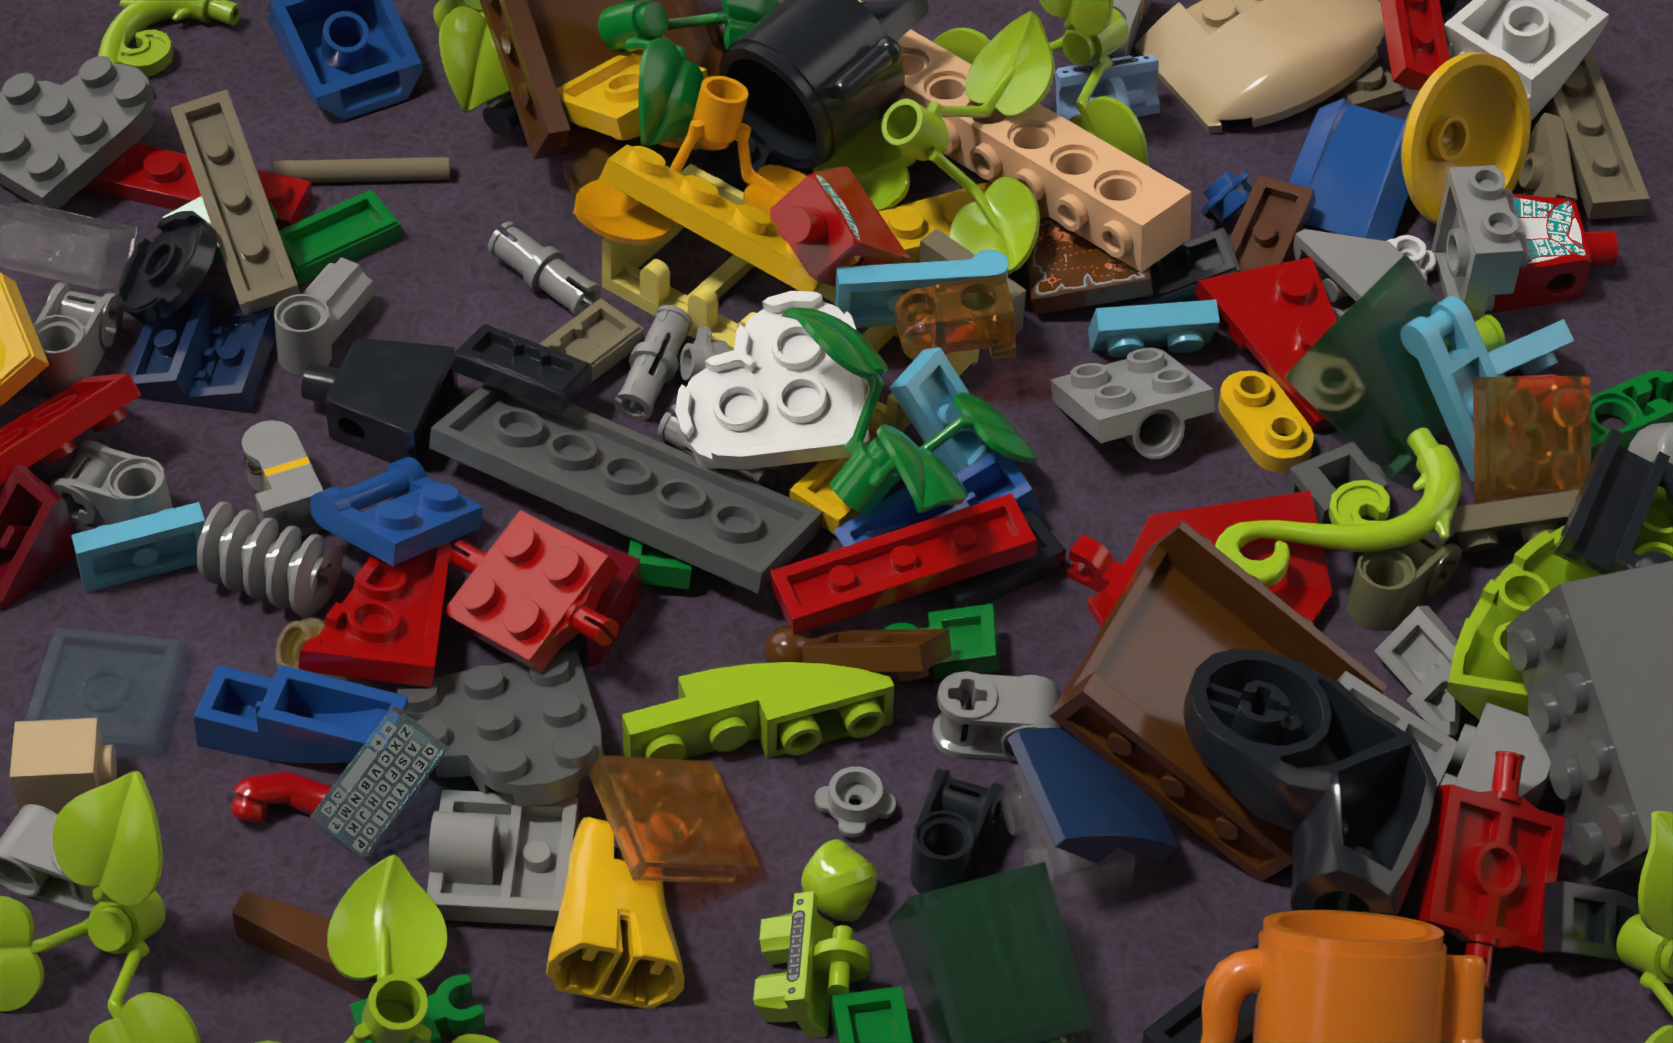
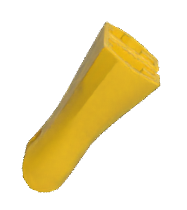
[546,817,684,1009]

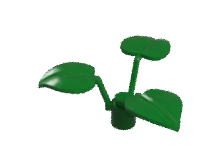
[598,0,779,146]
[781,308,1039,515]

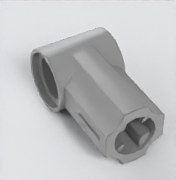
[274,257,374,376]

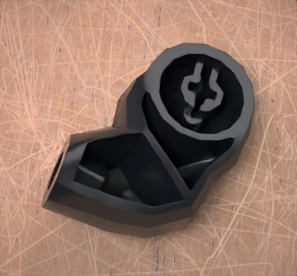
[1183,648,1437,916]

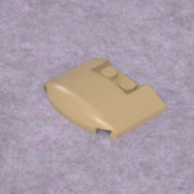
[1135,0,1385,134]

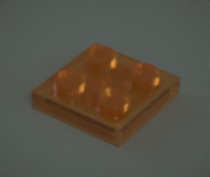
[1473,376,1591,504]
[588,755,760,883]

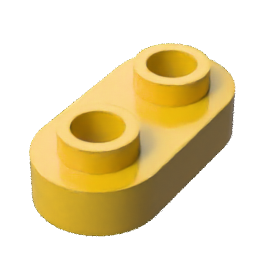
[1218,370,1314,473]

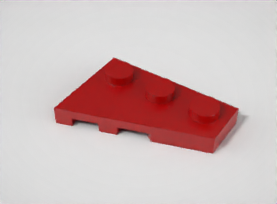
[1195,257,1373,432]
[298,543,451,688]

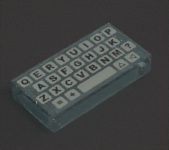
[310,707,450,859]

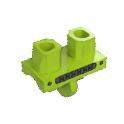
[753,891,872,1038]

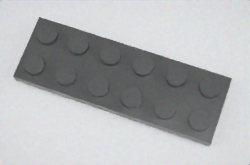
[429,384,822,594]

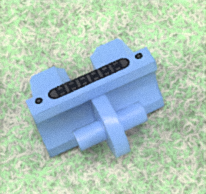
[1055,54,1160,120]

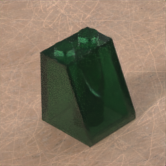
[1284,254,1453,481]
[887,862,1094,1043]

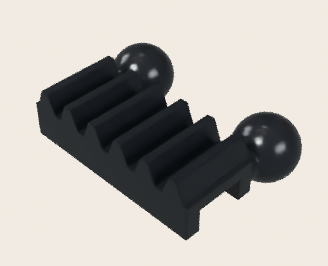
[1553,428,1673,576]

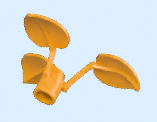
[573,76,807,245]

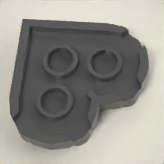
[0,56,158,215]
[395,650,604,807]

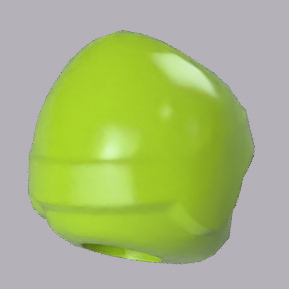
[801,839,878,922]

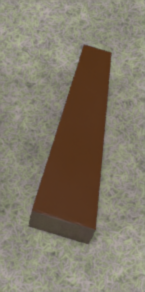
[232,890,377,1000]

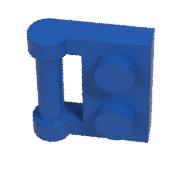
[310,457,483,566]

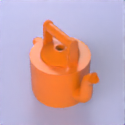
[1200,910,1486,1043]

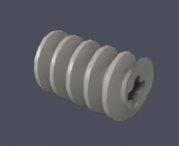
[197,501,343,617]

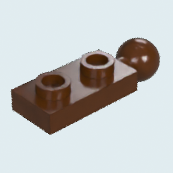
[1218,174,1316,331]
[764,625,952,681]

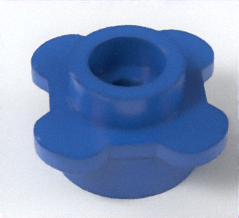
[1201,170,1253,223]

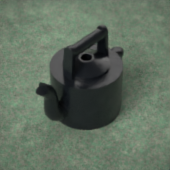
[719,0,929,169]

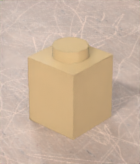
[10,718,117,814]

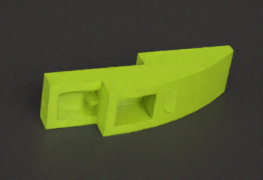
[622,662,894,773]

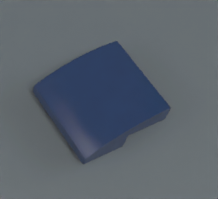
[125,292,276,410]
[1007,728,1179,864]

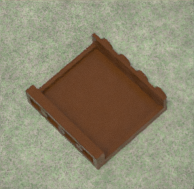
[480,0,724,160]
[1049,521,1388,882]

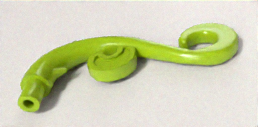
[98,0,241,77]
[1215,427,1462,589]

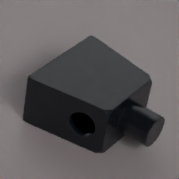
[301,338,458,465]

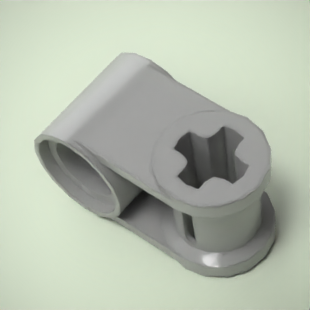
[33,282,124,396]
[48,440,173,527]
[932,671,1061,762]
[0,804,99,916]

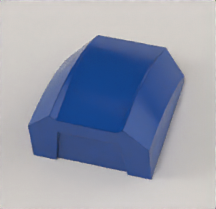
[268,0,423,121]
[1289,98,1411,241]

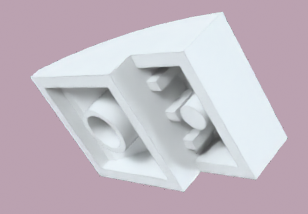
[1406,0,1609,121]

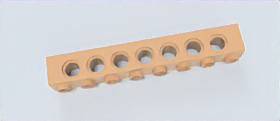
[858,0,1192,272]

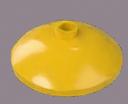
[1401,52,1531,225]

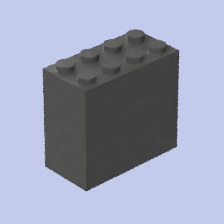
[1506,561,1673,883]

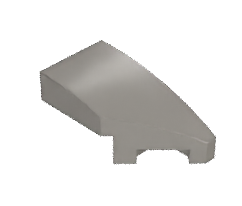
[1374,606,1462,739]

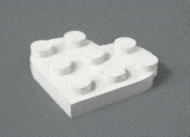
[675,291,870,470]

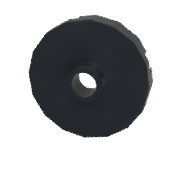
[118,211,217,324]

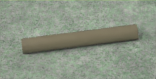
[273,157,451,183]

